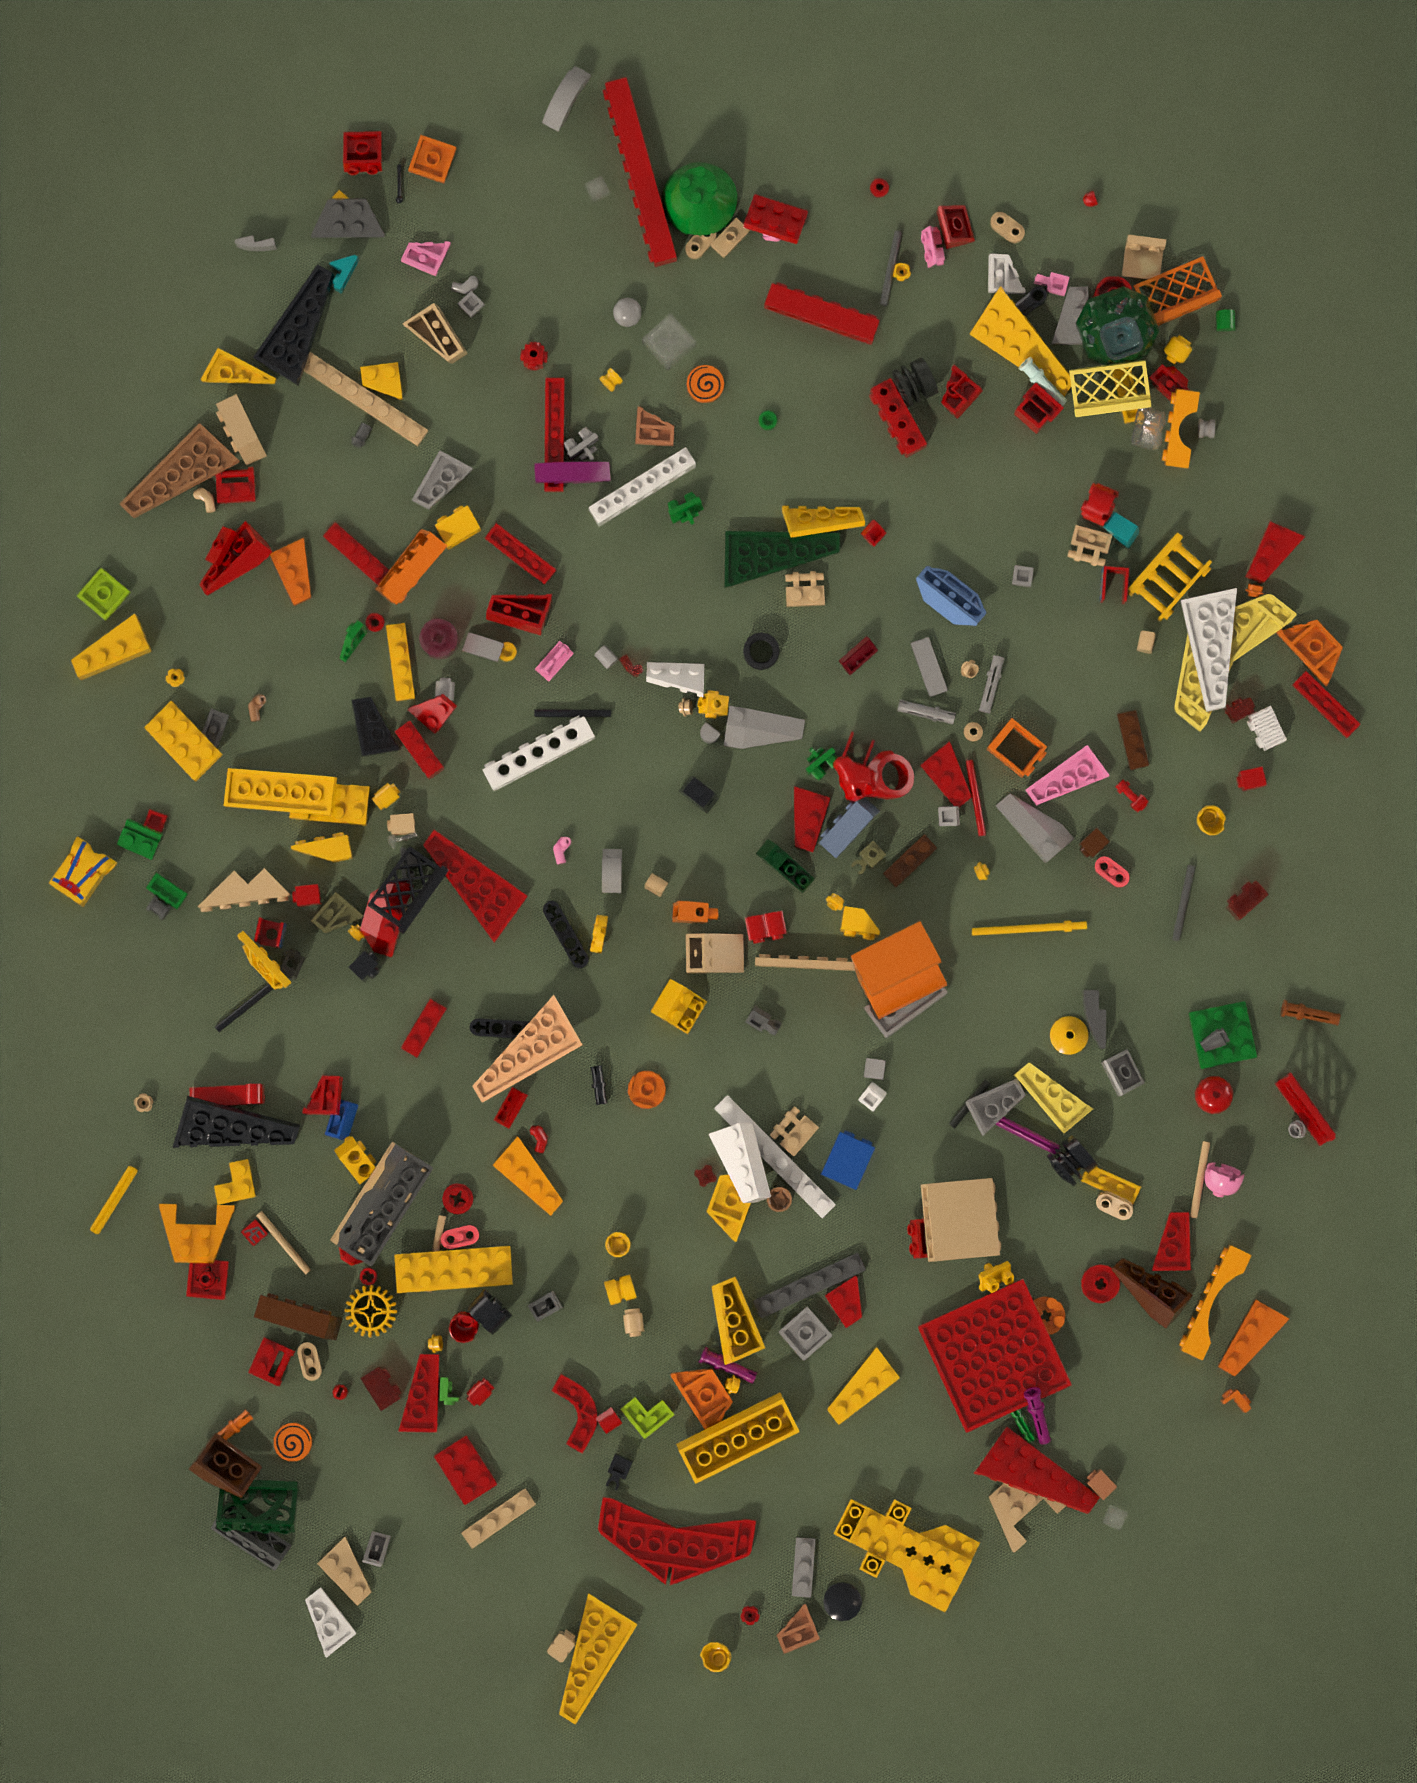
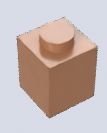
[1086,1469,1117,1500]

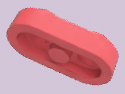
[1094,856,1130,888]
[441,1225,479,1249]

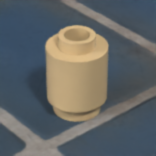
[623,1308,645,1337]

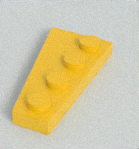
[782,506,865,538]
[827,1347,900,1425]

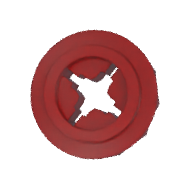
[442,1183,473,1214]

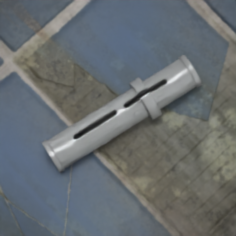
[979,655,1005,714]
[897,699,956,725]

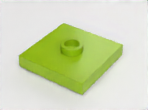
[77,567,131,621]

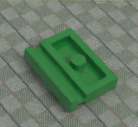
[117,818,163,860]

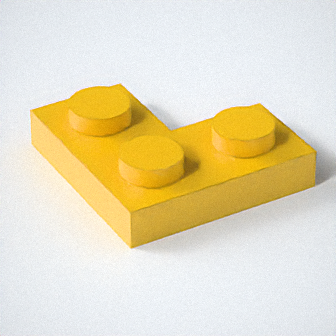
[214,1159,256,1205]

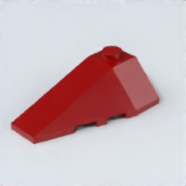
[199,521,272,596]

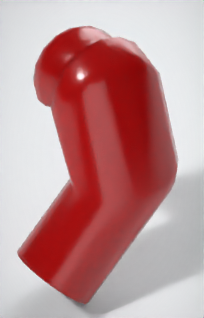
[530,1125,548,1154]

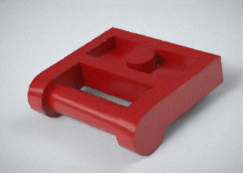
[215,467,256,504]
[248,1337,296,1387]

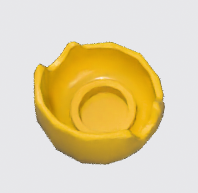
[1196,805,1226,835]
[700,1642,731,1672]

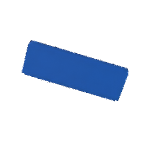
[325,1100,358,1141]

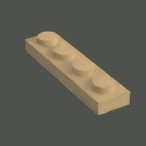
[461,1488,536,1549]

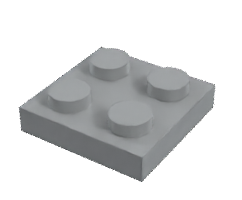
[778,1307,833,1361]

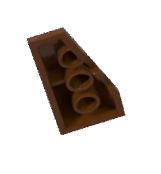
[1112,1258,1193,1328]

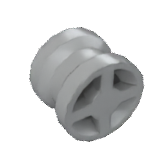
[1198,419,1215,438]

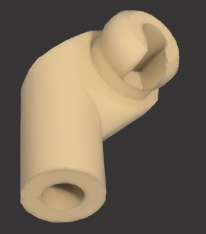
[193,488,216,513]

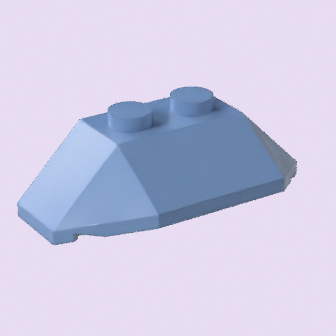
[916,566,987,626]

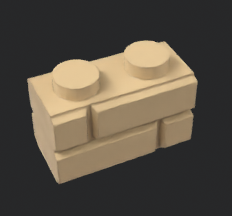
[547,1629,576,1662]

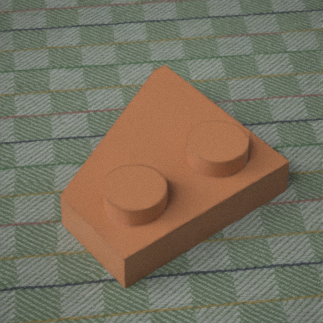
[635,407,674,446]

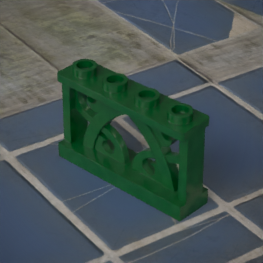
[216,1480,299,1534]

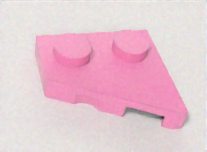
[401,241,451,276]

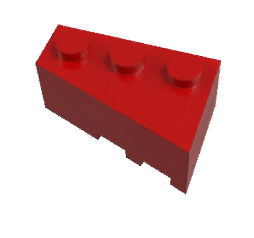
[1245,521,1305,584]
[486,594,552,636]

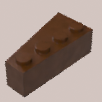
[254,1293,343,1340]

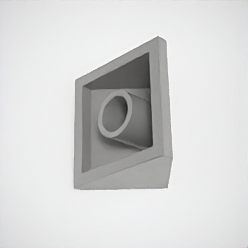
[1101,1049,1145,1097]

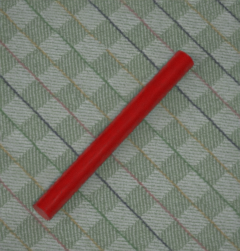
[966,760,986,836]

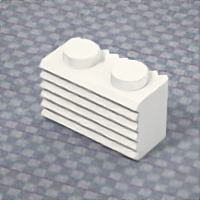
[1247,706,1287,751]

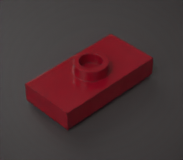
[839,636,879,675]

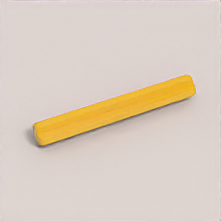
[90,1166,138,1234]

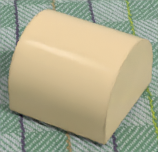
[1137,631,1156,654]
[644,873,668,897]

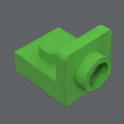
[439,1377,460,1405]

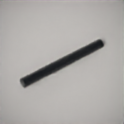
[534,709,611,717]
[215,983,274,1032]

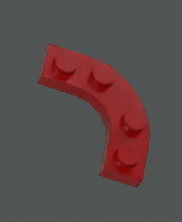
[552,1374,597,1454]

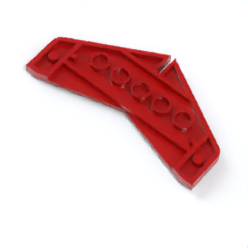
[598,1497,756,1585]

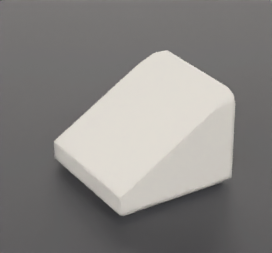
[858,1082,887,1111]

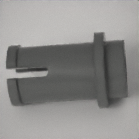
[351,423,372,448]

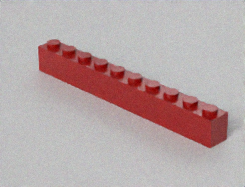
[602,77,677,267]

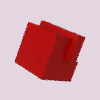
[1014,383,1064,434]

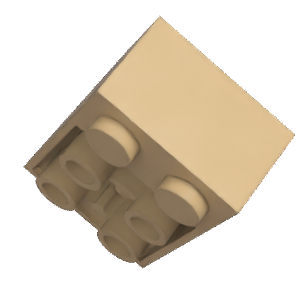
[686,934,744,974]

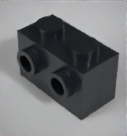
[349,951,381,983]

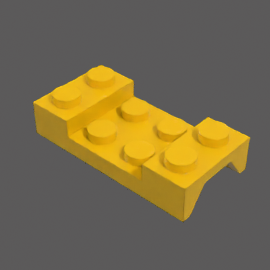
[289,784,370,826]

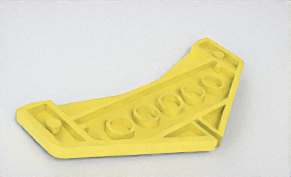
[1174,594,1297,732]

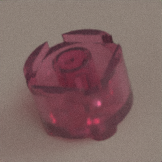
[419,619,459,660]

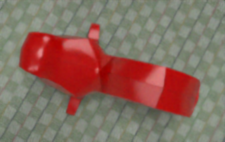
[833,750,914,801]

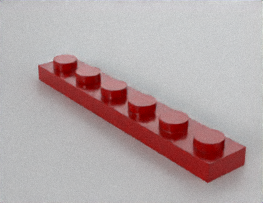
[544,378,565,492]

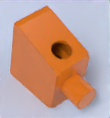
[672,901,718,924]

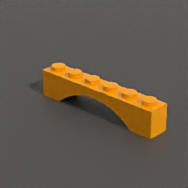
[1179,1245,1252,1361]

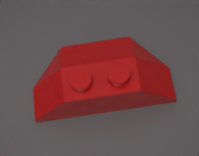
[360,882,414,957]

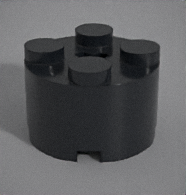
[467,1289,512,1335]

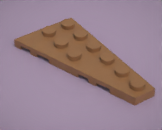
[120,423,240,518]

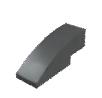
[1082,990,1106,1049]

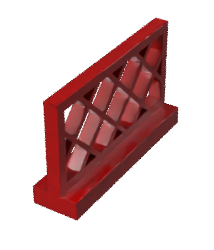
[1274,1072,1336,1146]

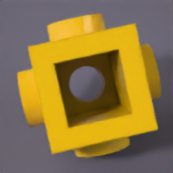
[697,690,729,719]

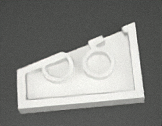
[646,662,704,697]

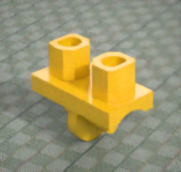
[978,1261,1014,1293]

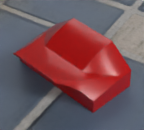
[1149,364,1189,401]

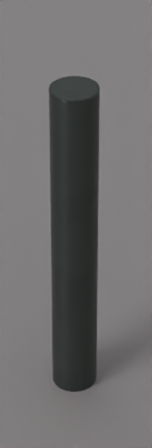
[949,1079,991,1129]

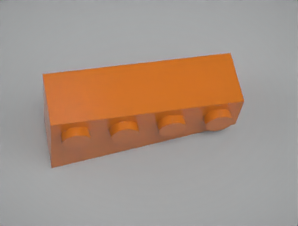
[375,529,447,605]

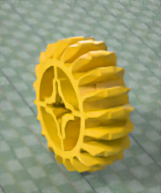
[345,1285,397,1337]

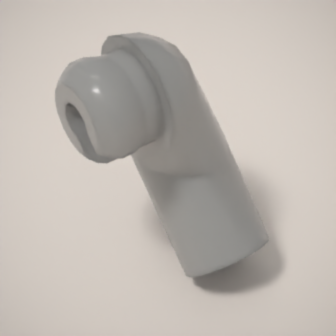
[451,276,479,294]

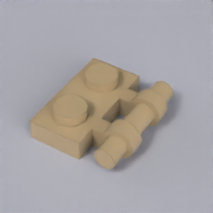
[1067,525,1112,566]
[785,571,825,607]
[770,1106,819,1157]

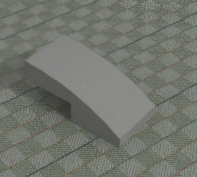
[235,235,277,251]
[462,633,504,662]

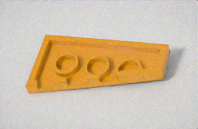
[493,1136,563,1216]

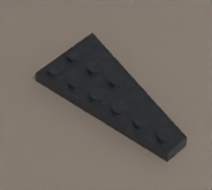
[253,265,334,386]
[173,1096,300,1148]

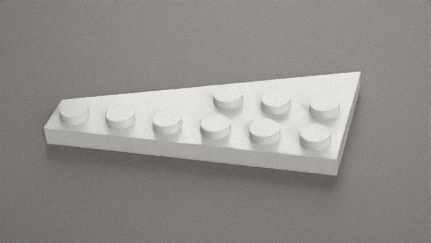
[1181,588,1237,712]

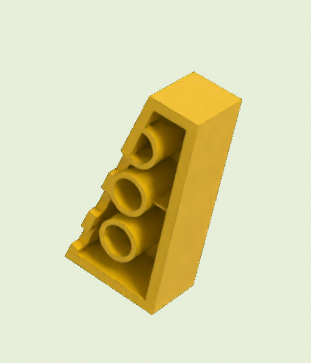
[71,614,152,680]
[712,1277,765,1365]

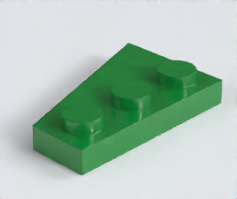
[339,620,368,663]

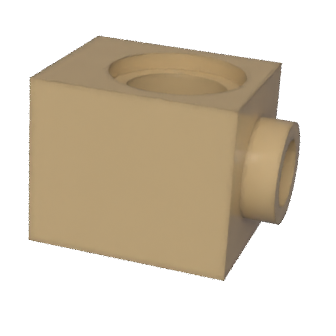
[387,813,416,836]

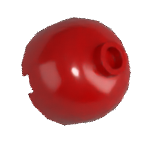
[1195,1076,1233,1114]

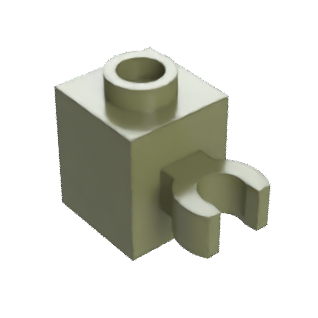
[851,840,886,875]

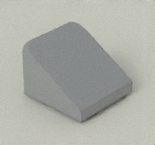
[864,1058,886,1080]

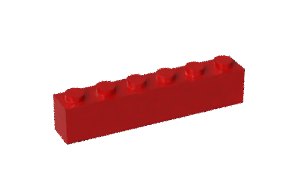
[764,282,880,345]

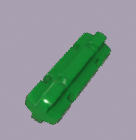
[1011,1409,1036,1443]

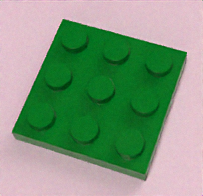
[1188,1001,1257,1069]

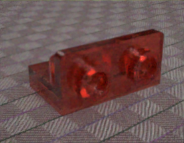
[360,1366,402,1411]

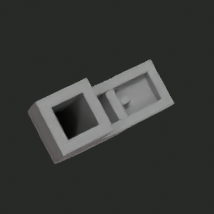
[542,66,591,132]

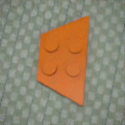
[1276,620,1343,686]
[670,1368,733,1429]

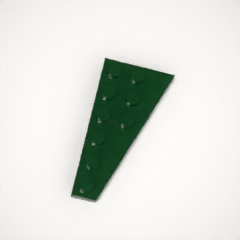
[724,531,840,589]

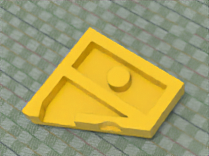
[360,362,403,400]

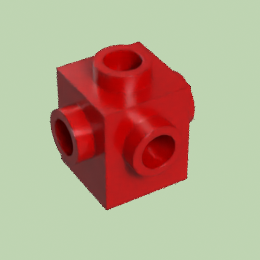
[520,342,548,370]

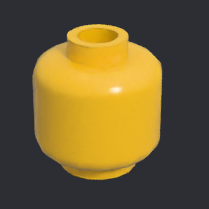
[1164,335,1192,364]

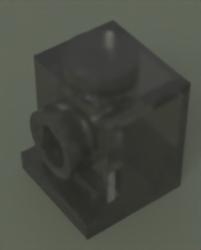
[278,949,305,980]

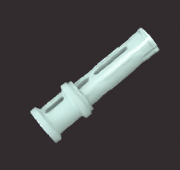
[1018,357,1067,406]

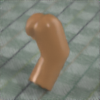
[248,694,266,722]

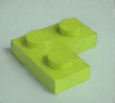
[620,1397,675,1439]

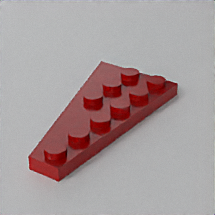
[423,830,528,943]
[974,1427,1100,1514]

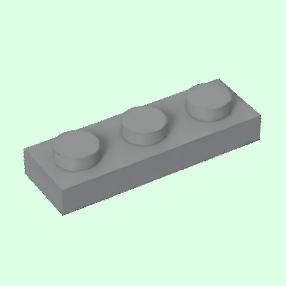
[792,1537,815,1598]

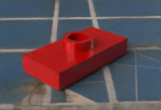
[205,526,237,566]
[494,1087,528,1129]

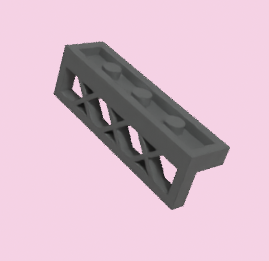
[211,1507,292,1571]

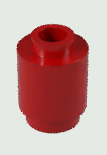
[466,1378,495,1406]

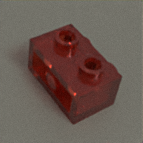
[1225,880,1269,921]

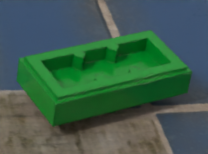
[146,872,189,910]

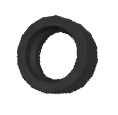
[743,632,780,670]

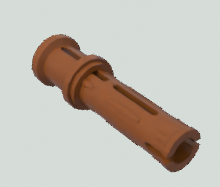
[1280,1000,1340,1026]

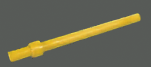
[972,920,1087,936]

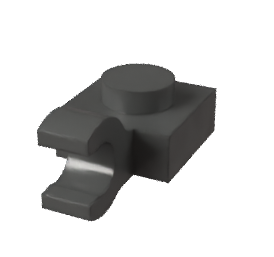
[745,1006,782,1036]

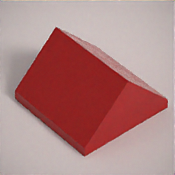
[937,205,975,249]

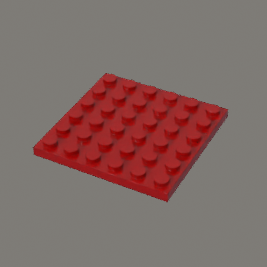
[918,1279,1072,1433]

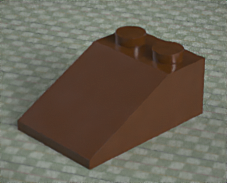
[189,1433,262,1498]

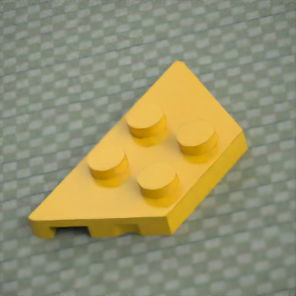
[237,931,291,990]
[707,1175,751,1242]

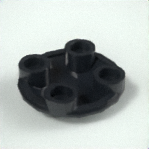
[823,1582,862,1621]

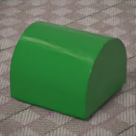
[1215,309,1236,331]

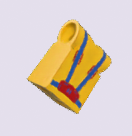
[49,836,117,907]

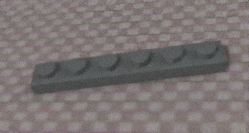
[753,1252,866,1318]

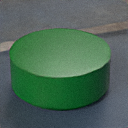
[758,411,777,430]

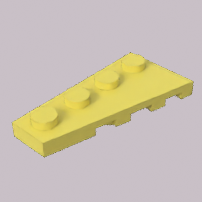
[1014,1063,1093,1134]

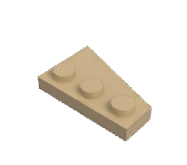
[317,1536,372,1606]

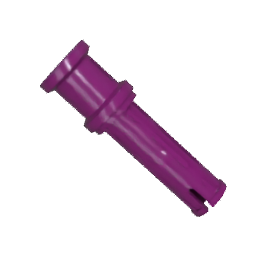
[699,1347,757,1384]
[1024,1387,1051,1444]

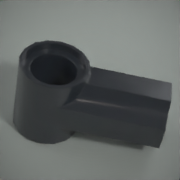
[1015,286,1047,317]

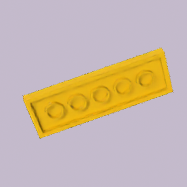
[223,768,337,816]
[394,1246,513,1293]

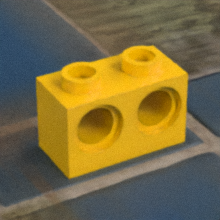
[334,1136,377,1184]

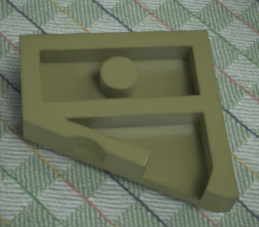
[311,892,364,934]

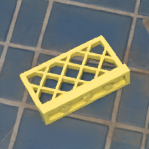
[1069,360,1152,417]

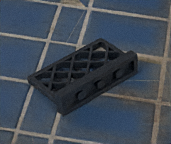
[367,846,449,934]

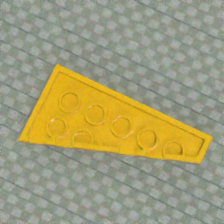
[970,286,1071,397]
[559,1593,638,1725]

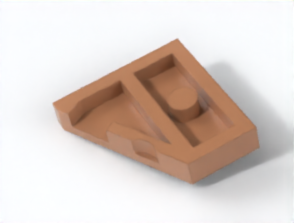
[777,1604,820,1654]

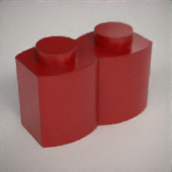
[745,911,787,944]

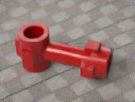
[1115,779,1149,813]

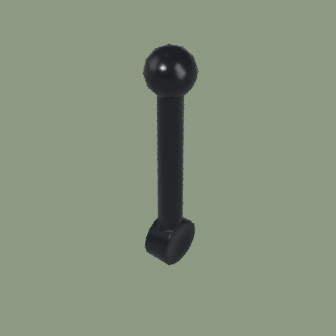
[396,164,403,204]

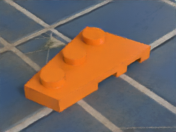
[270,538,311,606]

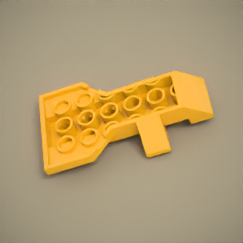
[833,1499,980,1612]

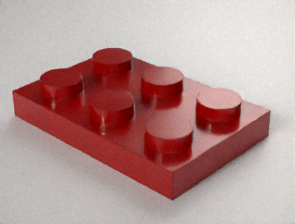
[743,194,808,244]
[434,1435,498,1505]

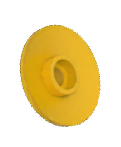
[1050,1016,1088,1055]

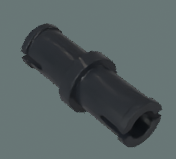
[590,1065,608,1105]

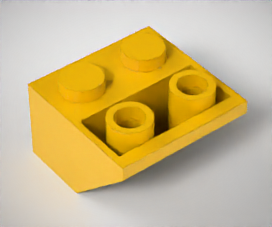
[435,505,481,550]
[840,906,880,940]
[650,979,707,1034]

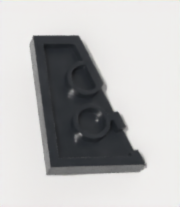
[351,697,400,757]

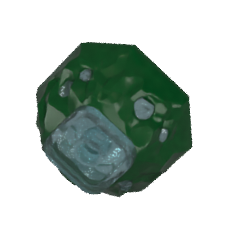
[1075,286,1160,365]

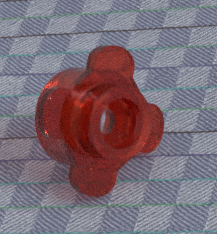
[694,1165,717,1187]

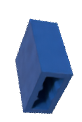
[821,1130,875,1190]

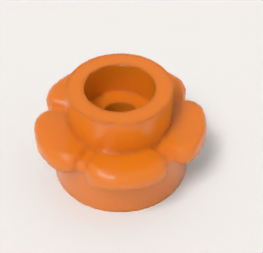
[1245,583,1264,598]

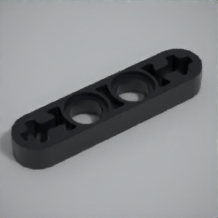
[543,901,589,968]

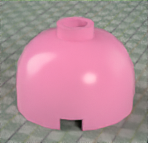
[1204,1162,1244,1198]

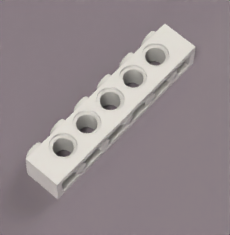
[589,447,696,527]
[482,716,595,791]

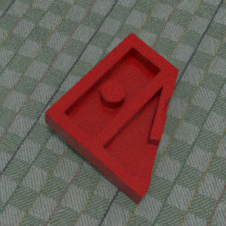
[408,694,457,734]
[825,1275,862,1328]

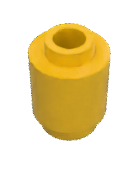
[371,783,400,810]

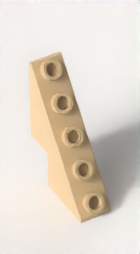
[198,868,291,912]

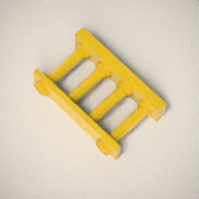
[1128,532,1212,621]

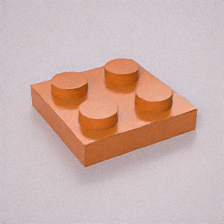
[408,135,457,184]

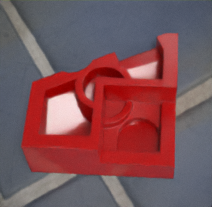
[941,365,983,419]

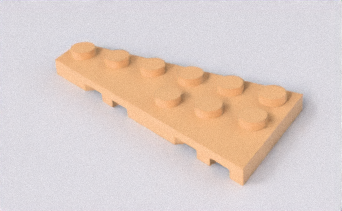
[473,995,583,1103]

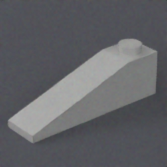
[724,706,805,749]
[996,793,1074,864]

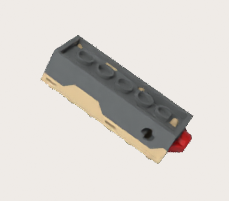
[330,1142,433,1267]

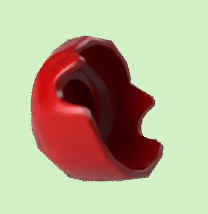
[449,1311,479,1343]

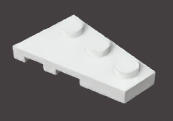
[305,1587,357,1658]

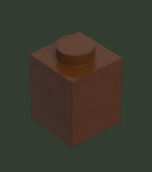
[1079,828,1110,859]

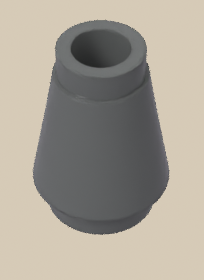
[1200,1028,1230,1052]

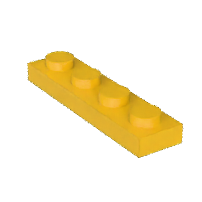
[386,623,415,702]

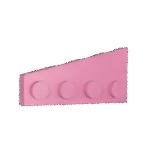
[1025,745,1110,806]

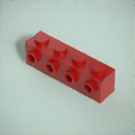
[869,378,927,458]

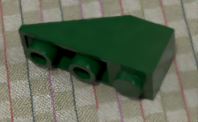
[756,839,815,893]

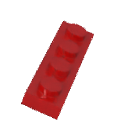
[323,522,389,585]
[485,523,556,585]
[1292,671,1361,739]

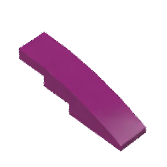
[534,462,611,484]

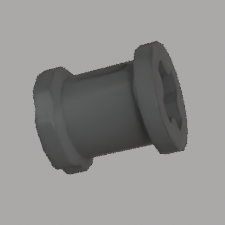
[146,896,172,921]

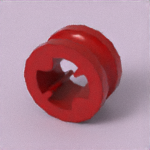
[360,1268,377,1285]

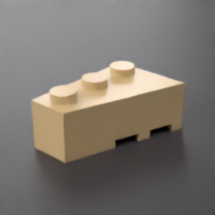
[402,303,468,364]
[216,394,267,466]

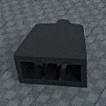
[679,776,719,814]

